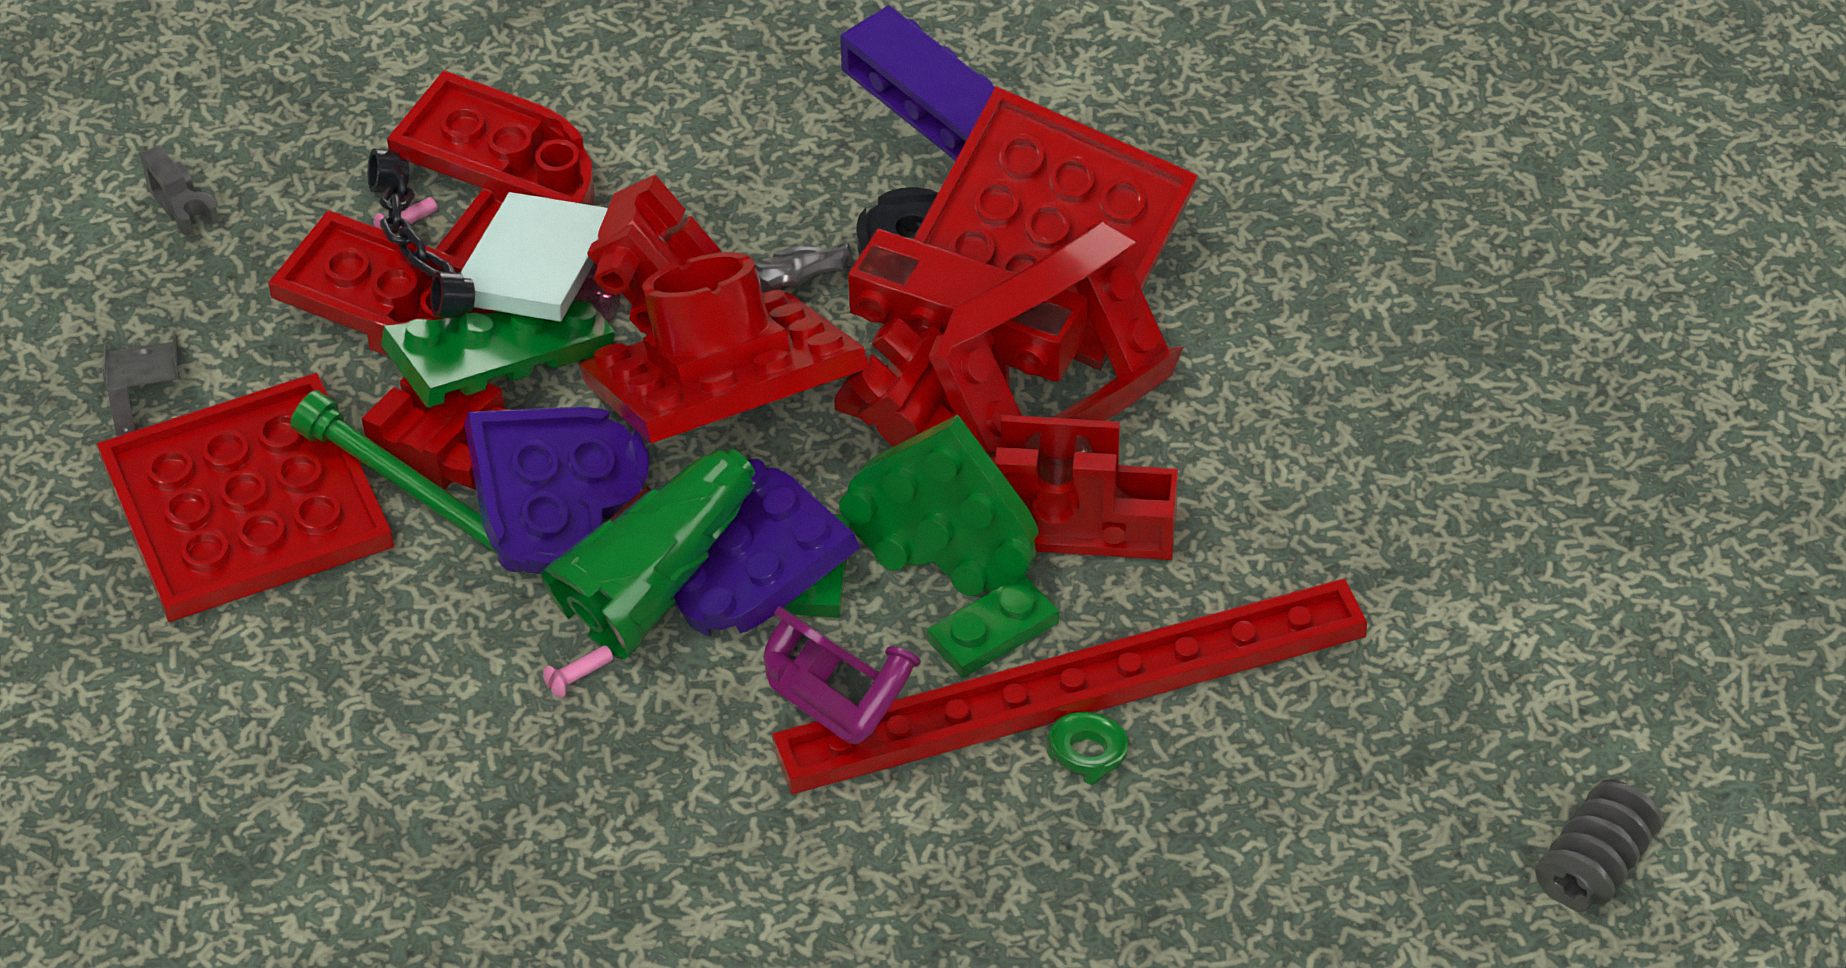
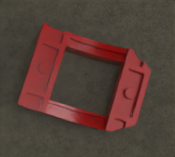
[928,222,1184,457]

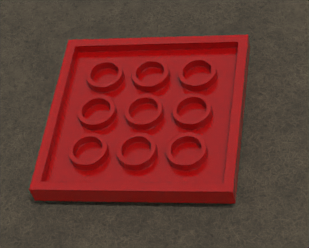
[913,86,1198,371]
[97,372,394,623]

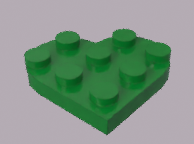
[839,415,1039,596]

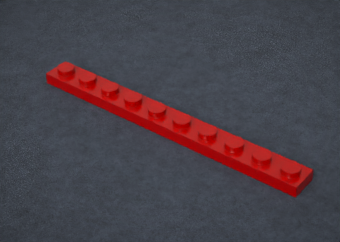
[772,578,1367,795]

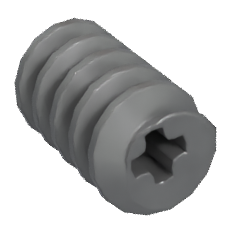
[1535,779,1664,912]

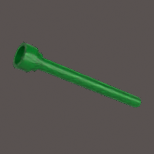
[290,390,497,554]

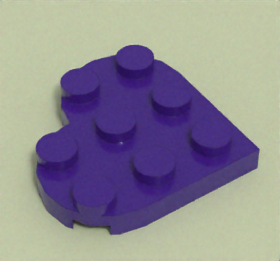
[464,407,649,574]
[674,459,861,636]

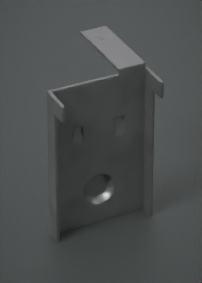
[102,330,178,437]

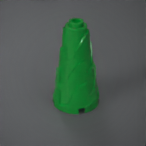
[541,449,755,659]

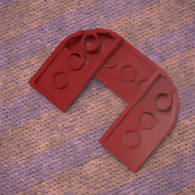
[268,70,595,355]

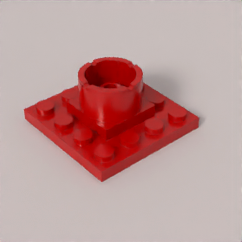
[579,252,869,444]

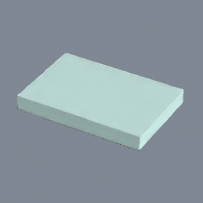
[461,192,608,322]

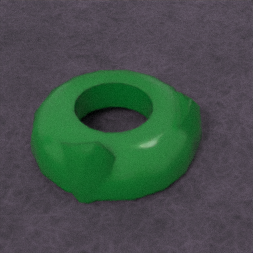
[1047,712,1129,785]

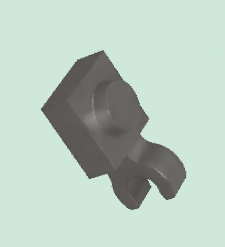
[140,145,219,236]

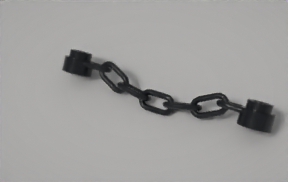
[367,148,475,318]

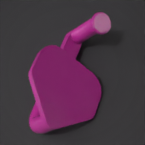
[763,606,921,744]

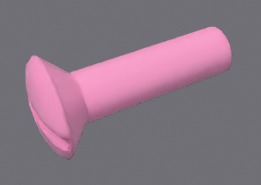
[373,197,438,230]
[543,646,613,698]

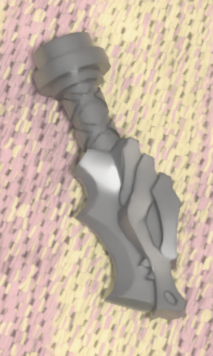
[756,241,853,292]

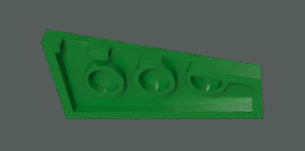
[381,301,615,408]

